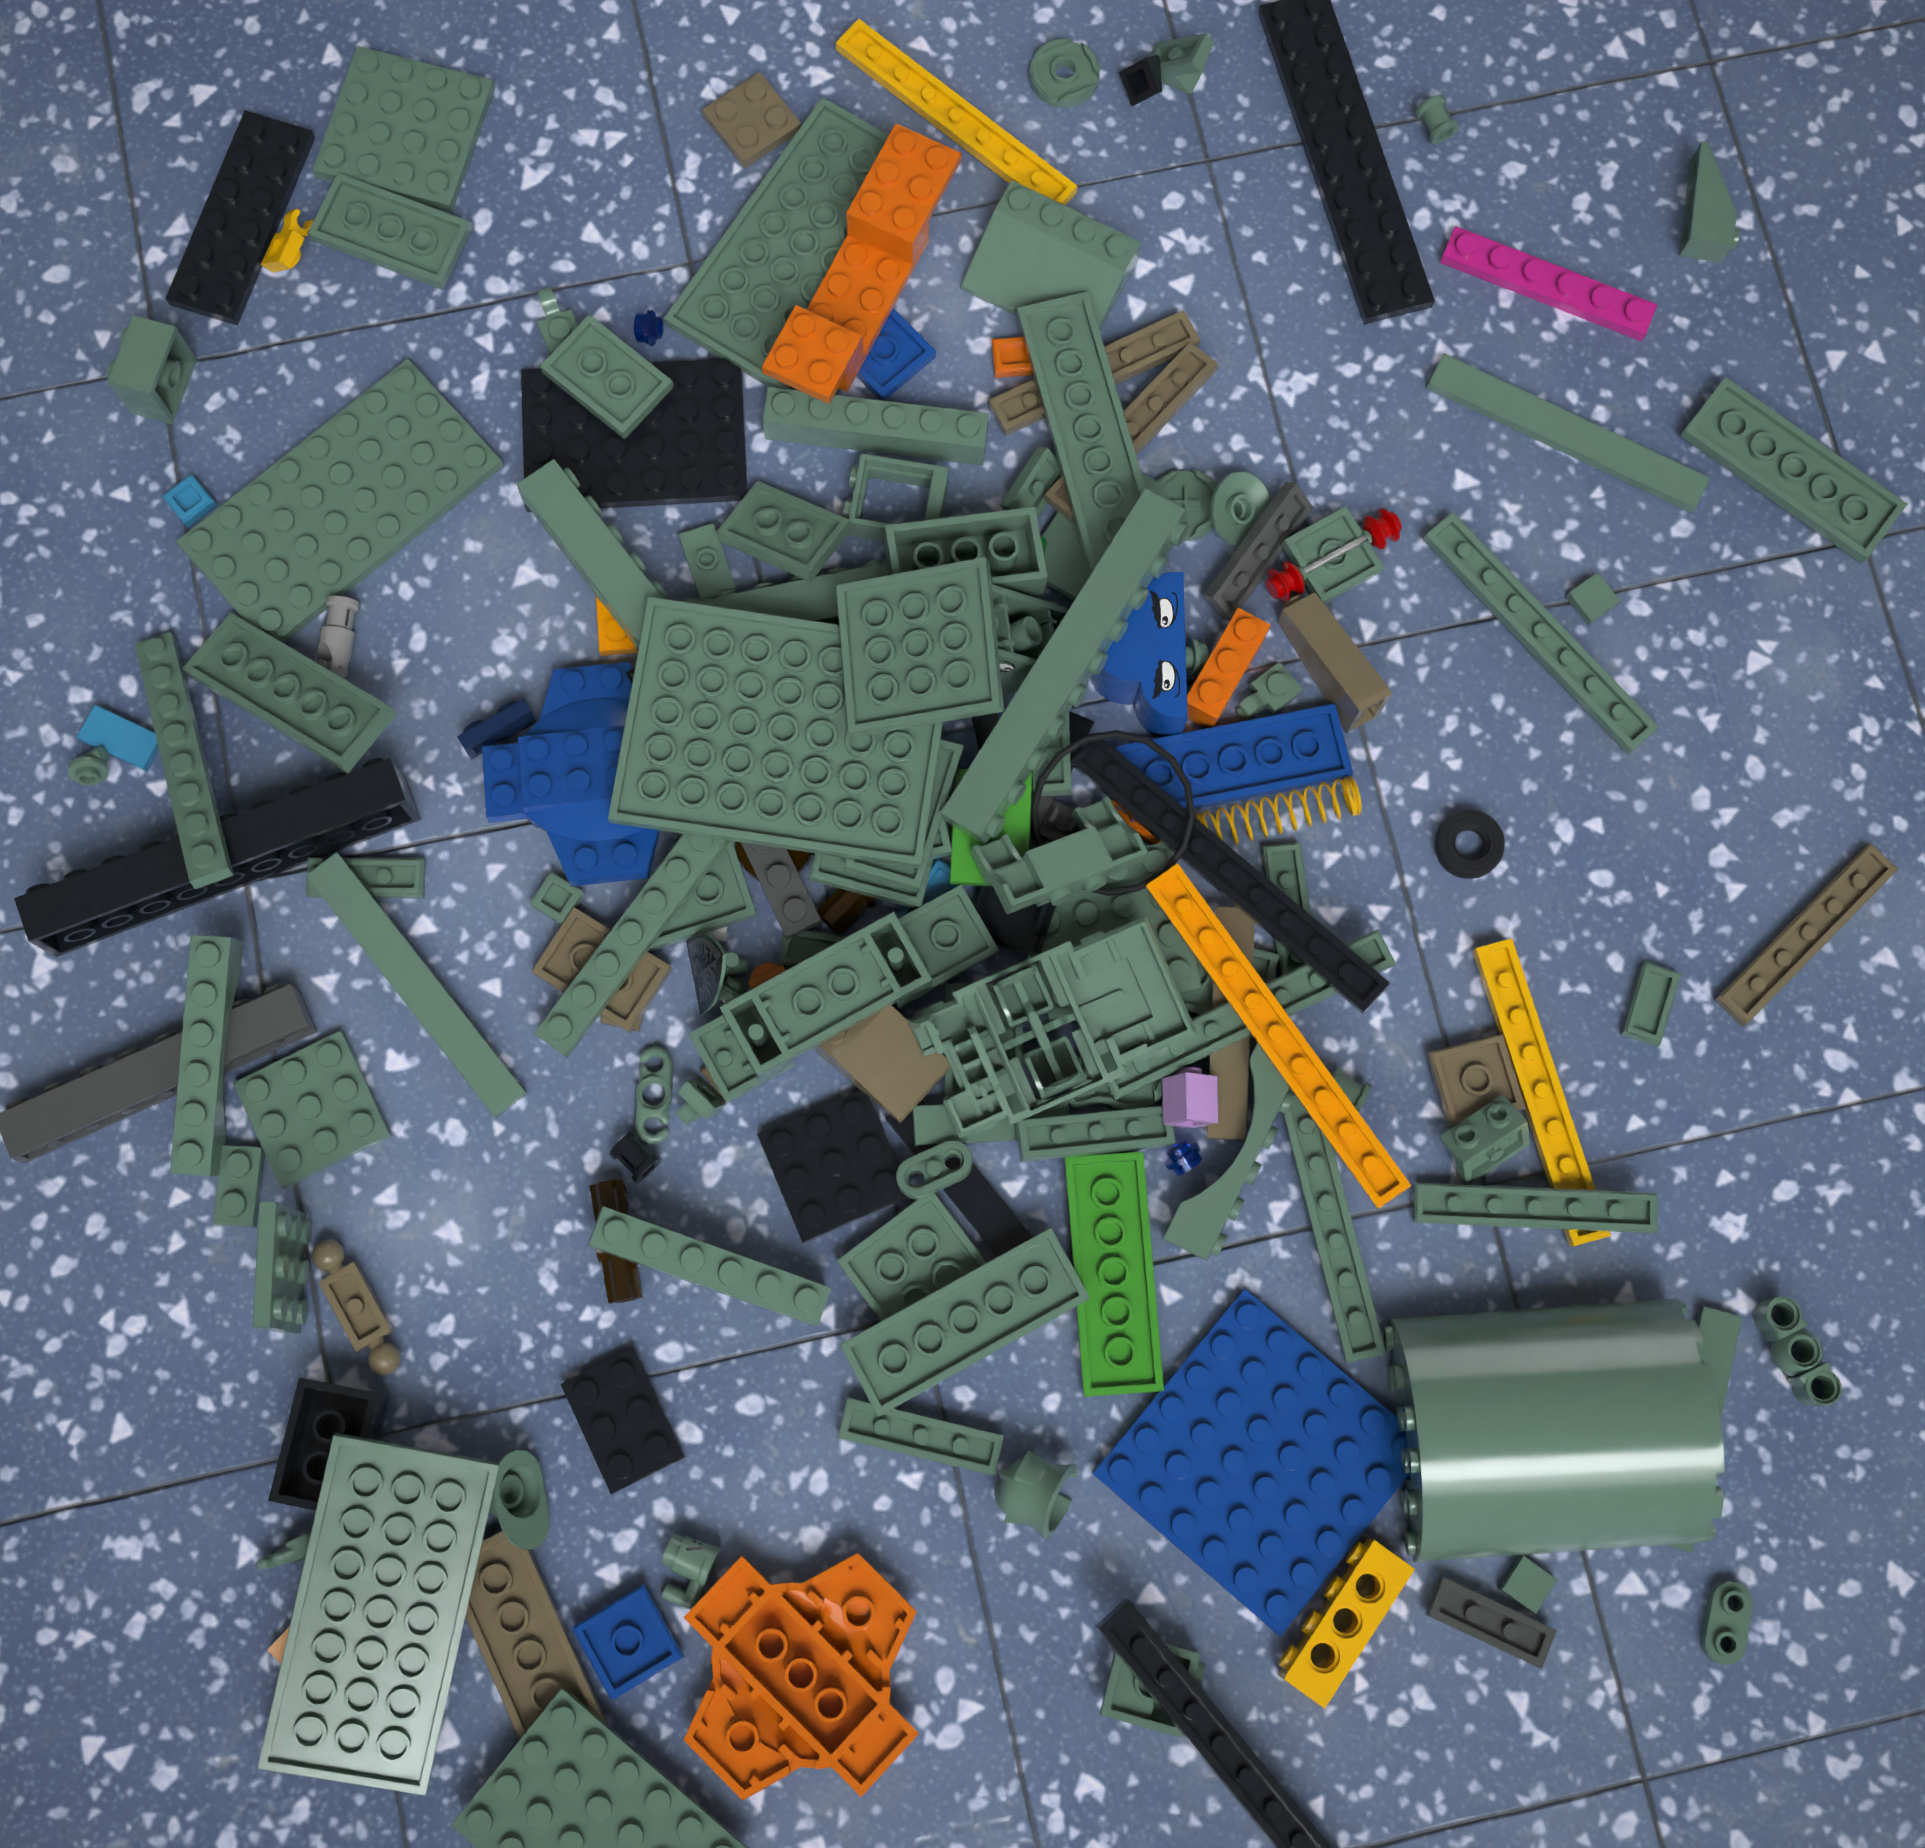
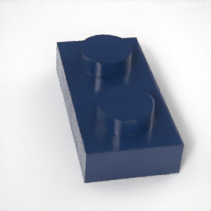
[457,698,537,760]

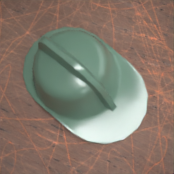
[489,1450,550,1550]

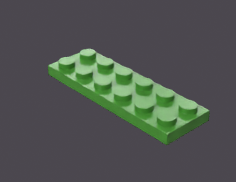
[1064,1152,1164,1397]

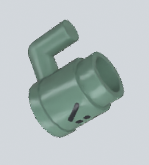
[661,1533,721,1610]

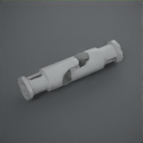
[317,595,360,680]

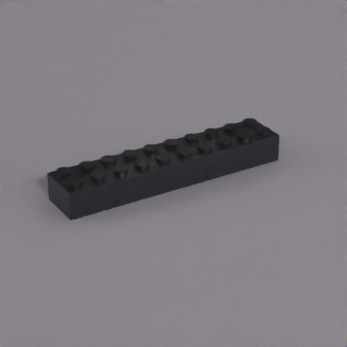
[14,758,421,957]

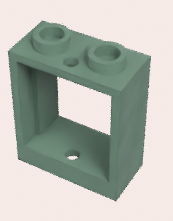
[843,453,949,542]

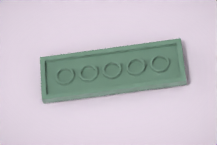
[1680,377,1908,564]
[182,612,397,773]
[840,1228,1090,1417]

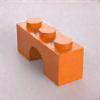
[1187,607,1271,729]

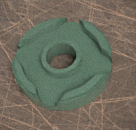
[1029,38,1100,108]

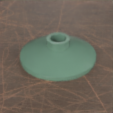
[1211,472,1271,547]

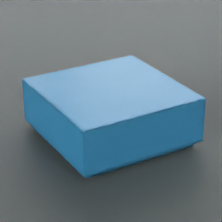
[162,474,217,528]

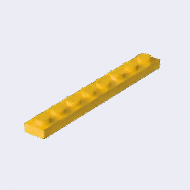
[836,18,1078,206]
[1472,938,1611,1247]

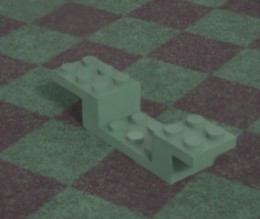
[688,885,1000,1104]

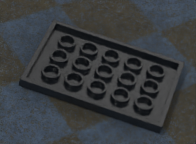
[521,359,748,512]

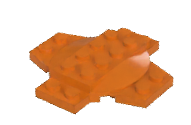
[683,1553,919,1801]

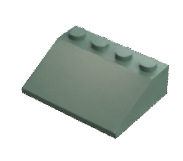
[961,180,1141,331]

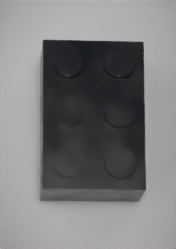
[268,1378,389,1511]

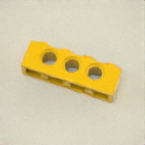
[1278,1539,1415,1709]

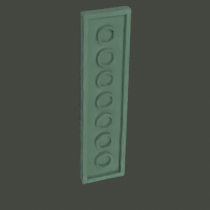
[1017,291,1145,575]

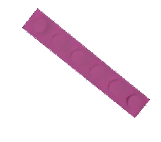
[1440,226,1658,342]

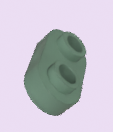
[896,1140,972,1199]
[1700,1581,1753,1665]

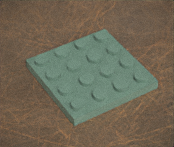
[312,46,496,212]
[836,557,1004,737]
[1037,843,1202,1022]

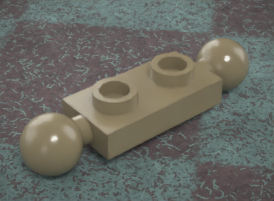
[312,1239,401,1375]

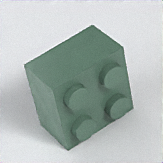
[107,315,197,425]

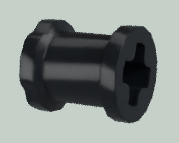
[609,1130,662,1183]

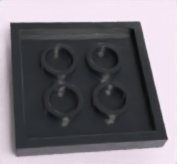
[757,1090,909,1244]

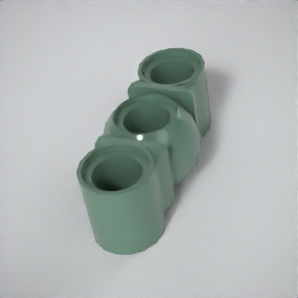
[1753,1296,1842,1407]

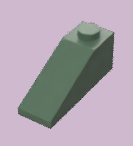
[1679,142,1740,263]

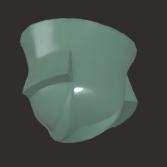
[994,1451,1079,1539]

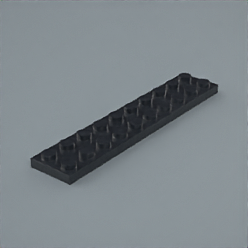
[1258,0,1435,325]

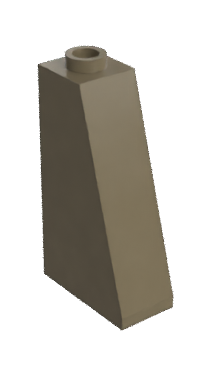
[1277,592,1392,734]

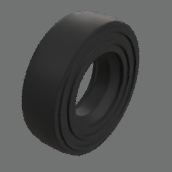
[1434,810,1505,879]

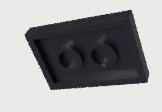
[561,1348,686,1494]

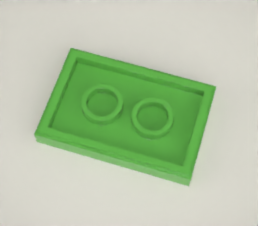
[950,769,1032,886]

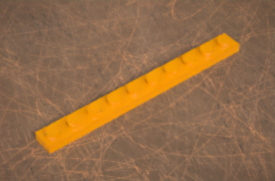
[1146,863,1411,1210]

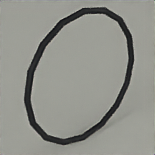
[1031,730,1195,896]

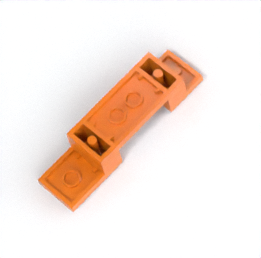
[762,123,962,404]

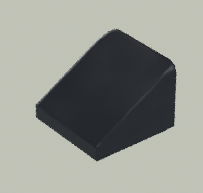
[1119,55,1162,106]

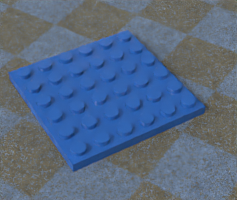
[1092,1289,1410,1637]

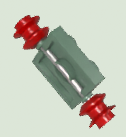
[1265,506,1402,604]

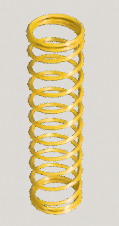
[1195,776,1362,846]

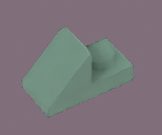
[1149,33,1214,94]

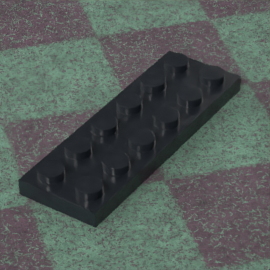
[165,110,315,326]

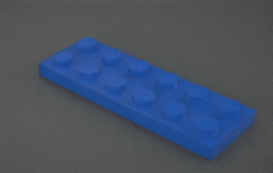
[1115,704,1353,822]

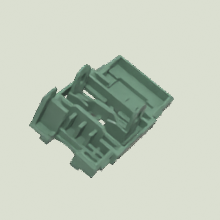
[907,916,1197,1138]

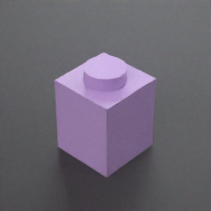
[1162,1067,1218,1128]

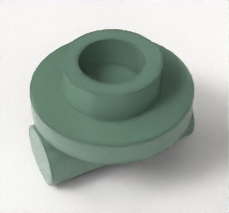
[68,746,108,786]

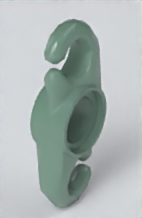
[635,1047,673,1144]
[256,1533,311,1570]

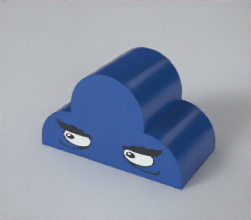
[1090,572,1188,738]

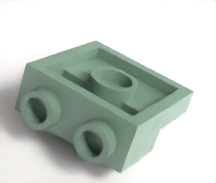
[1099,1642,1205,1738]

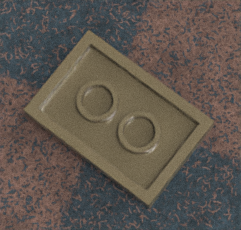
[531,907,672,1034]

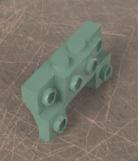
[970,796,1149,914]

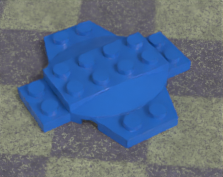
[482,662,660,887]

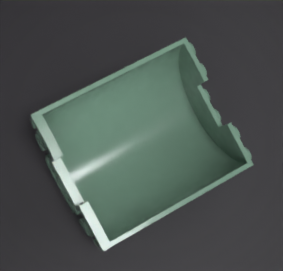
[1383,1298,1725,1563]

